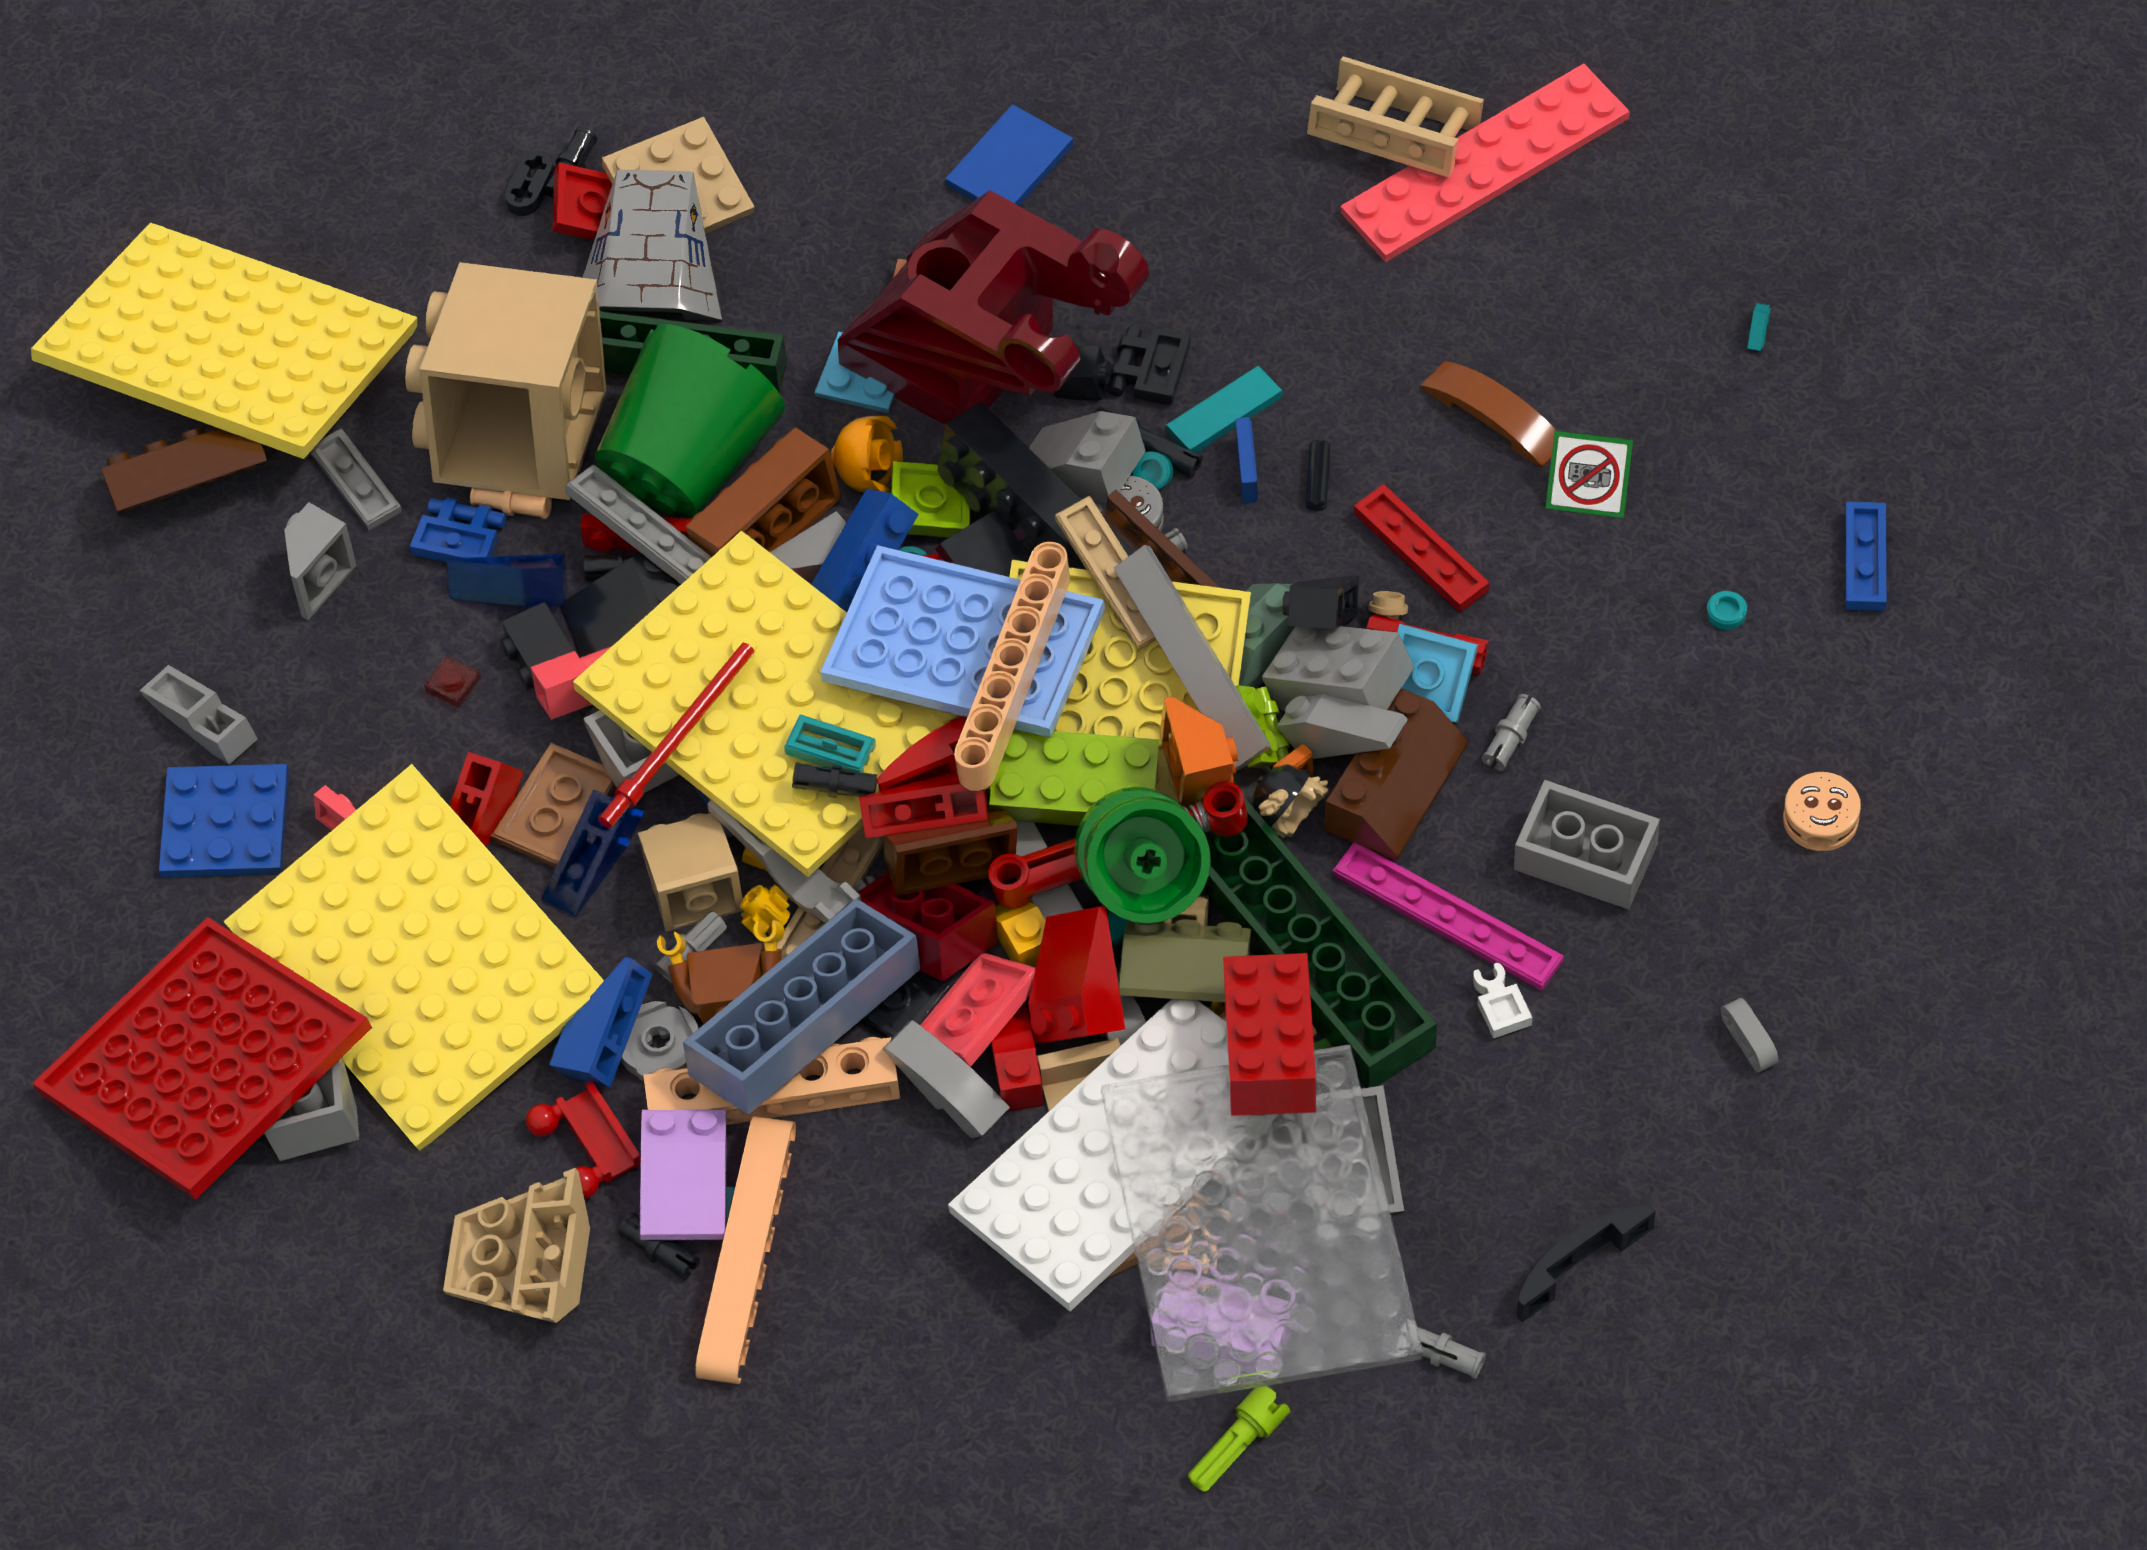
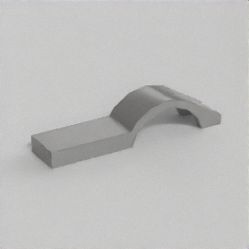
[707,800,861,923]

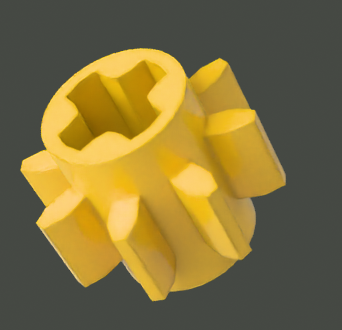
[740,885,790,935]

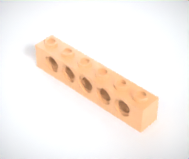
[643,1037,900,1125]

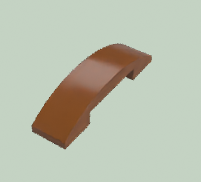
[1420,361,1556,469]

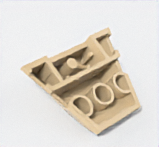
[443,1168,590,1323]

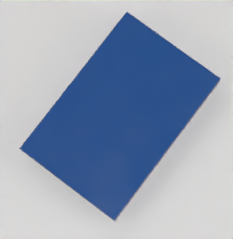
[945,104,1074,206]

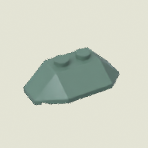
[1239,583,1295,689]

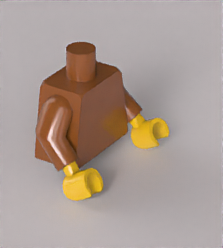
[657,920,785,1025]

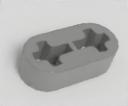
[1720,998,1779,1072]

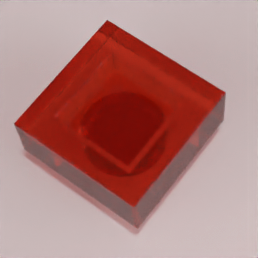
[424,656,481,708]

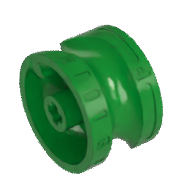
[1074,787,1211,923]

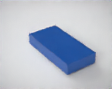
[1236,417,1258,503]

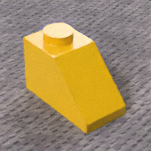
[995,901,1046,968]

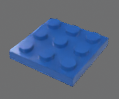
[159,764,289,877]

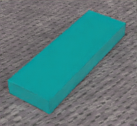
[1166,365,1282,453]

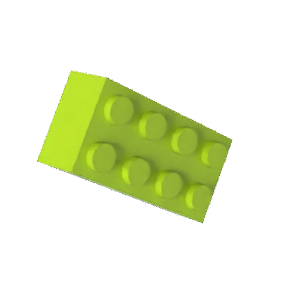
[989,729,1159,826]

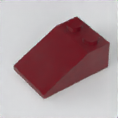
[857,872,998,981]

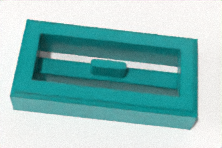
[784,714,876,773]

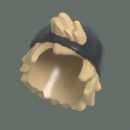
[1253,764,1329,838]

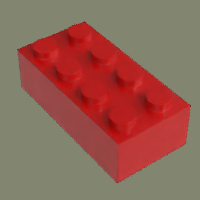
[1223,953,1316,1116]

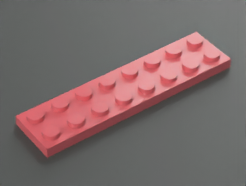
[1341,63,1630,262]

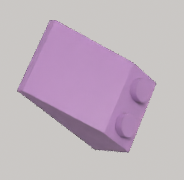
[640,1110,727,1240]

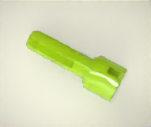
[1188,1383,1291,1492]

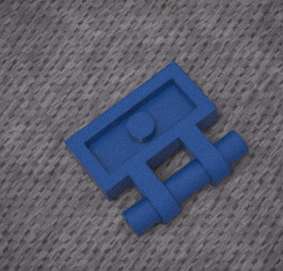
[410,497,507,571]

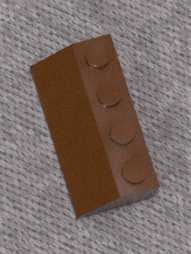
[101,427,267,514]
[1324,688,1468,861]

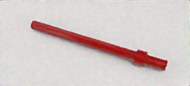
[598,642,755,828]

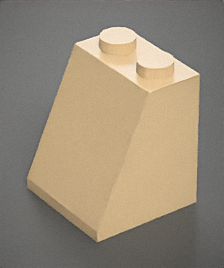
[638,813,743,932]

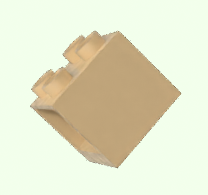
[405,262,606,500]

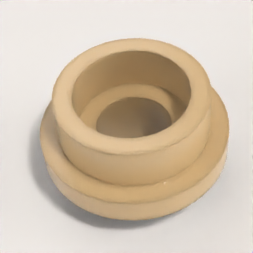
[1368,591,1408,620]

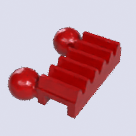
[525,1080,641,1200]

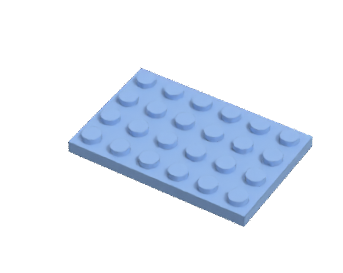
[820,545,1105,738]

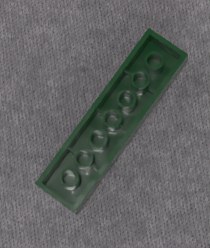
[1202,797,1437,1088]

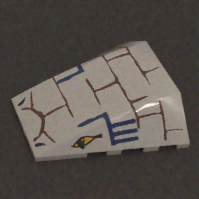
[582,170,722,321]

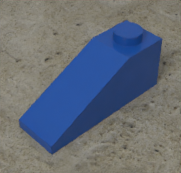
[549,957,653,1088]

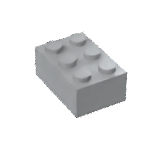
[1262,626,1414,712]
[1514,780,1660,910]

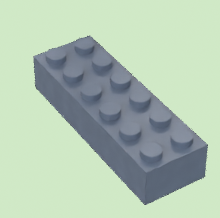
[683,898,920,1115]

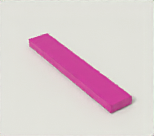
[1333,843,1564,991]

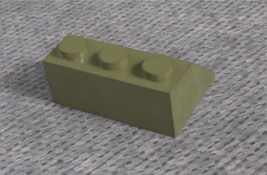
[1119,919,1251,1002]

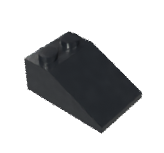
[561,554,681,657]

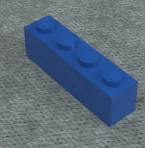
[811,489,919,612]

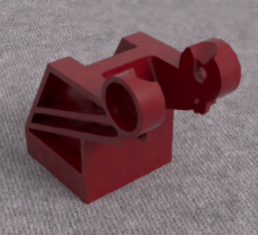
[837,190,1150,425]

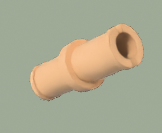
[470,487,552,519]

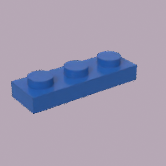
[1845,502,1887,611]

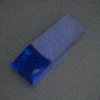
[447,554,568,606]
[541,789,644,917]

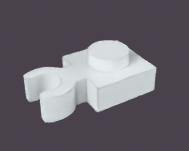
[1473,963,1532,1039]

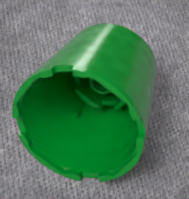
[595,324,785,519]

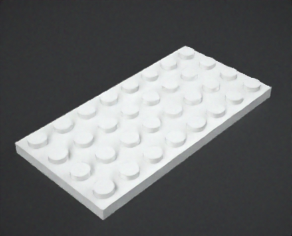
[948,999,1281,1311]

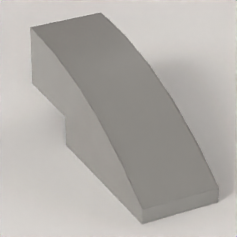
[140,665,258,765]
[882,1020,1010,1138]

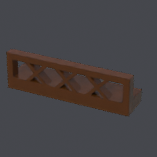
[1100,489,1220,588]

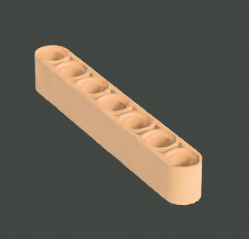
[954,542,1070,791]
[696,1116,796,1384]

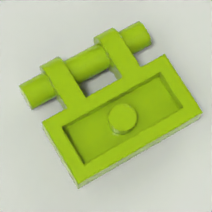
[1235,685,1290,768]

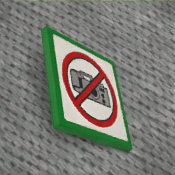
[1545,430,1633,518]

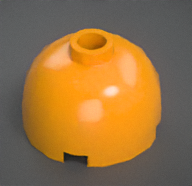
[831,416,903,493]

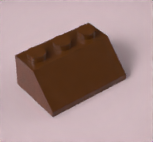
[884,810,1018,896]

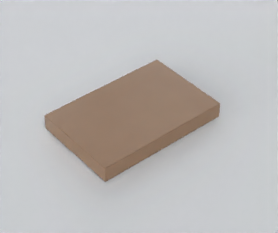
[491,743,616,871]

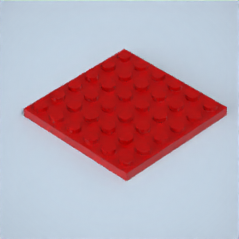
[32,917,372,1200]

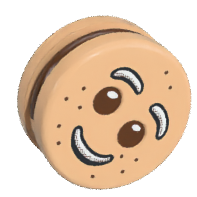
[1783,772,1861,851]

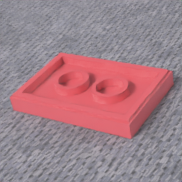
[920,953,1036,1067]

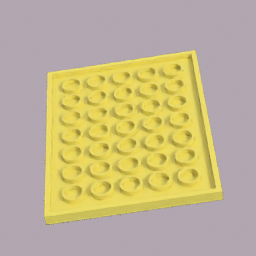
[31,223,417,459]
[573,531,961,877]
[224,764,604,1151]

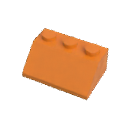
[1160,696,1238,809]

